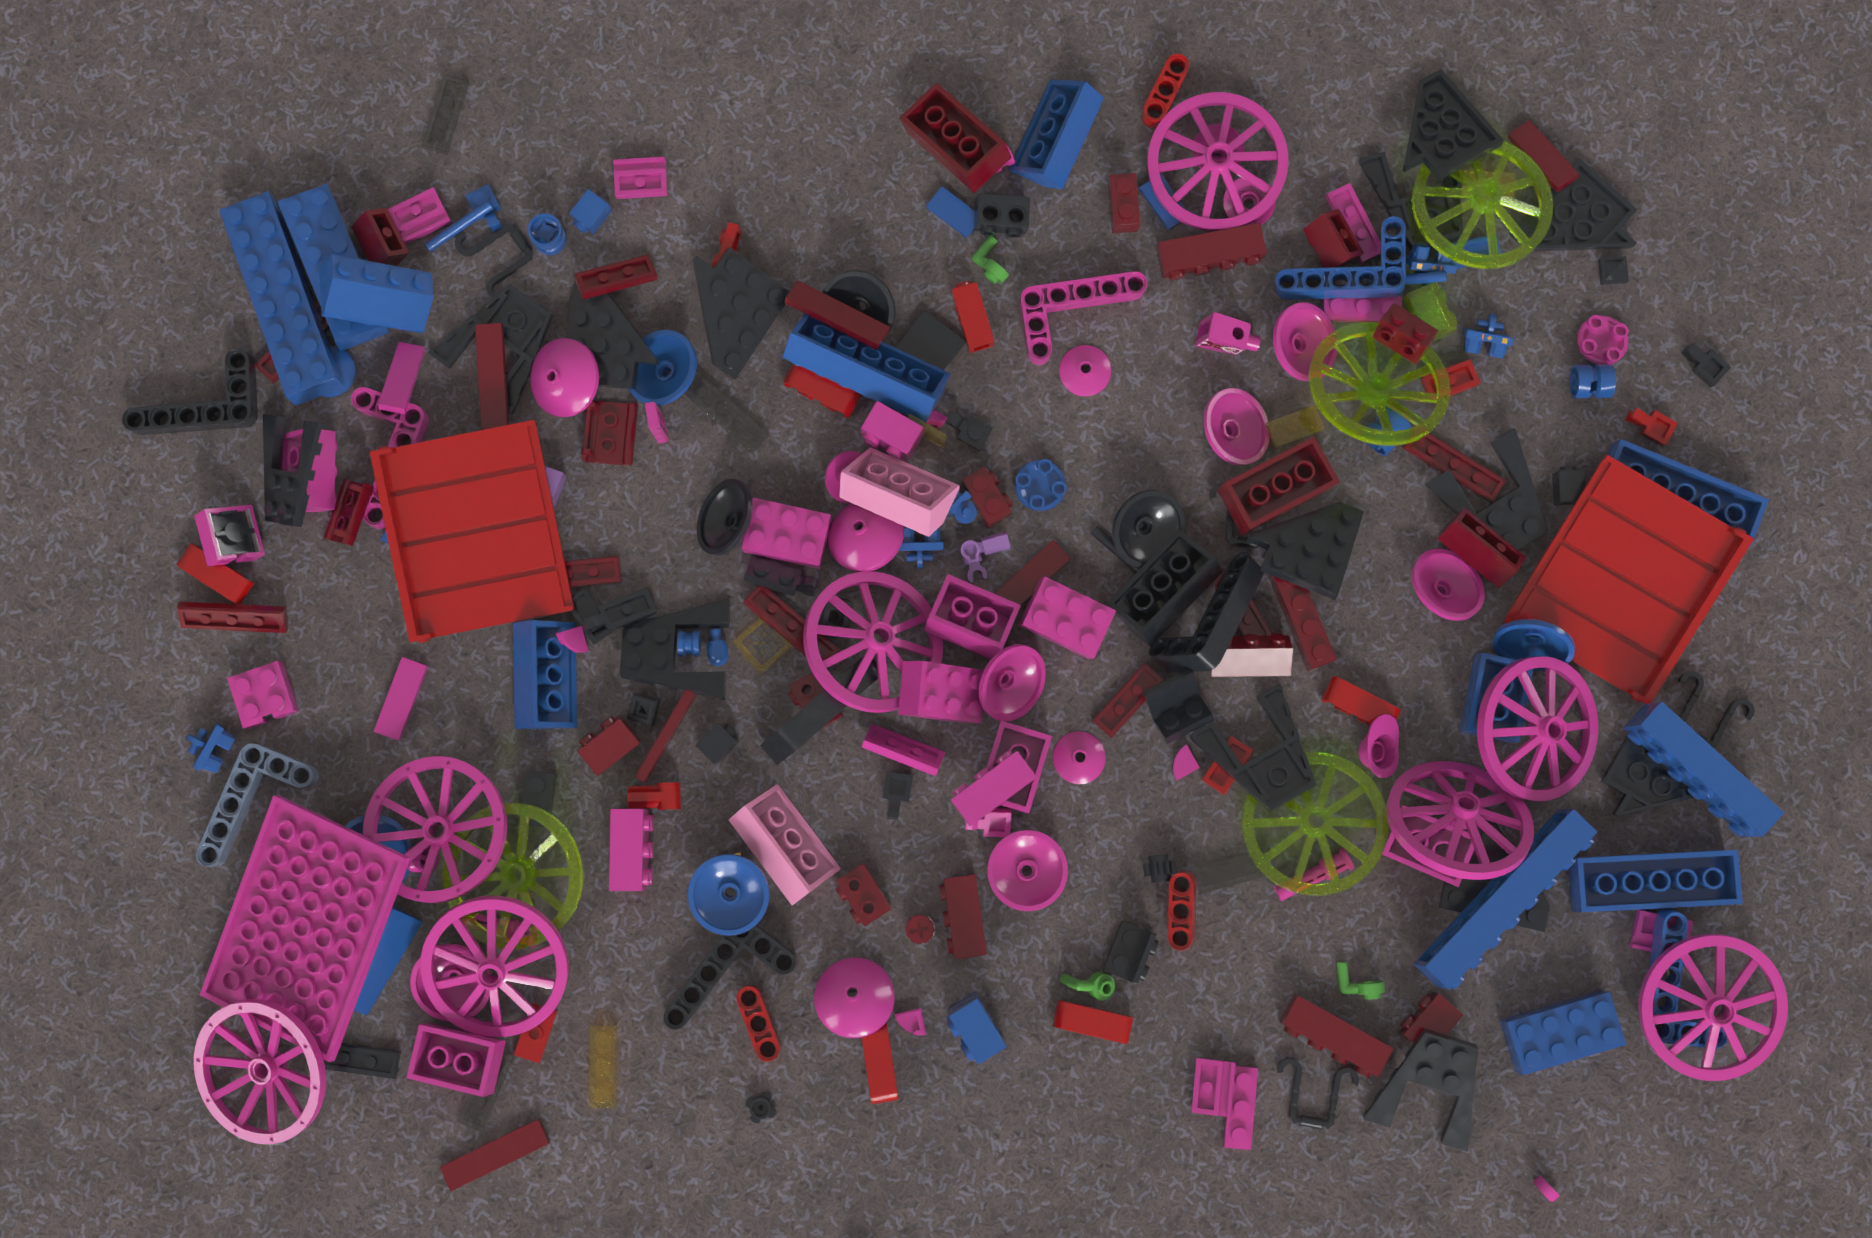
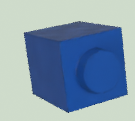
[569,189,612,235]

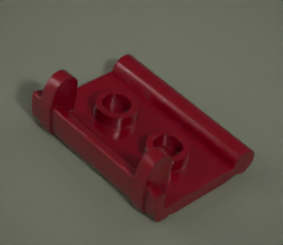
[581,400,638,466]
[323,479,374,546]

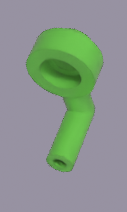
[972,236,1009,284]
[1336,961,1385,1000]
[1060,972,1115,1001]

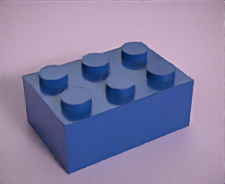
[1459,652,1534,743]

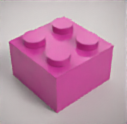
[861,401,923,463]

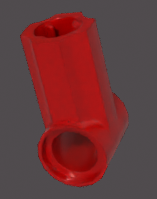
[627,782,681,810]

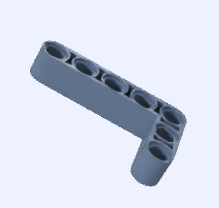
[196,743,319,867]

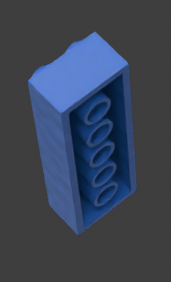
[277,183,390,351]
[783,314,951,424]
[1607,439,1769,549]
[1623,701,1785,837]
[1569,850,1743,912]

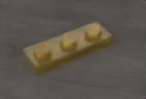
[589,1025,618,1108]

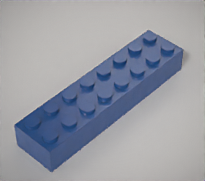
[219,191,345,406]
[1413,809,1597,990]

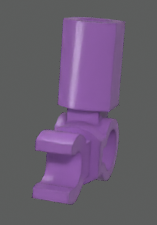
[960,531,1011,583]

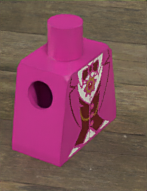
[1195,312,1261,355]

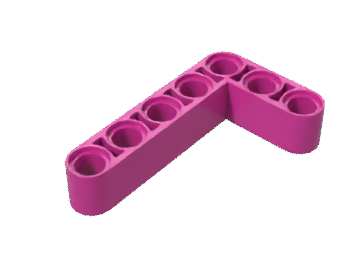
[1020,271,1147,365]
[351,387,429,529]

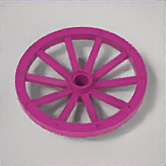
[1147,92,1288,232]
[803,571,943,713]
[1477,656,1598,801]
[363,756,507,903]
[1386,761,1534,880]
[420,896,569,1037]
[1638,934,1788,1081]
[194,999,326,1144]

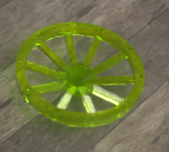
[1411,141,1553,269]
[1308,322,1451,446]
[1242,752,1388,896]
[442,803,583,949]

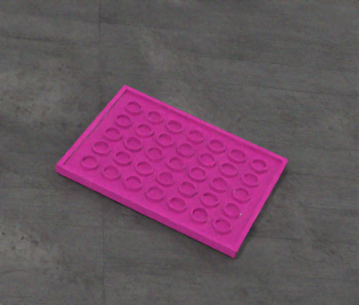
[200,795,410,1062]

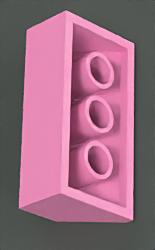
[840,447,959,537]
[729,784,841,905]

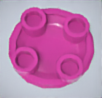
[1577,315,1629,364]

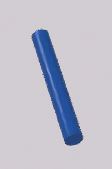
[425,200,494,252]
[1367,271,1447,286]

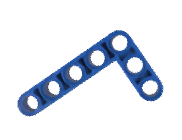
[1275,216,1406,300]
[1649,908,1728,1049]

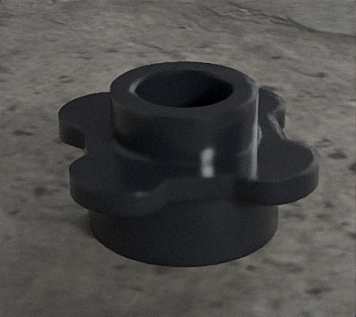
[746,1092,776,1123]

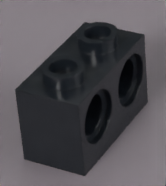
[973,193,1030,238]

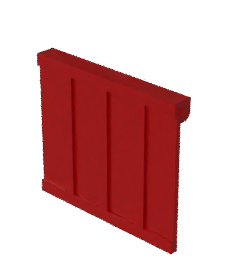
[369,420,575,643]
[1503,454,1754,704]

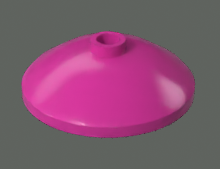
[1273,302,1338,381]
[530,338,599,417]
[1203,388,1270,466]
[828,503,904,572]
[1411,549,1485,621]
[979,644,1046,722]
[987,830,1068,911]
[410,944,491,1022]
[814,958,895,1038]

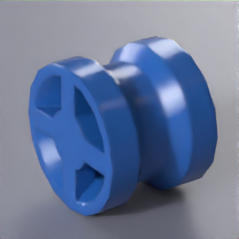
[677,631,701,657]

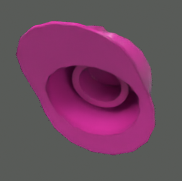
[1358,714,1399,778]

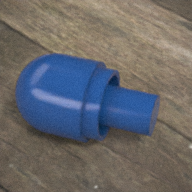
[706,629,729,666]

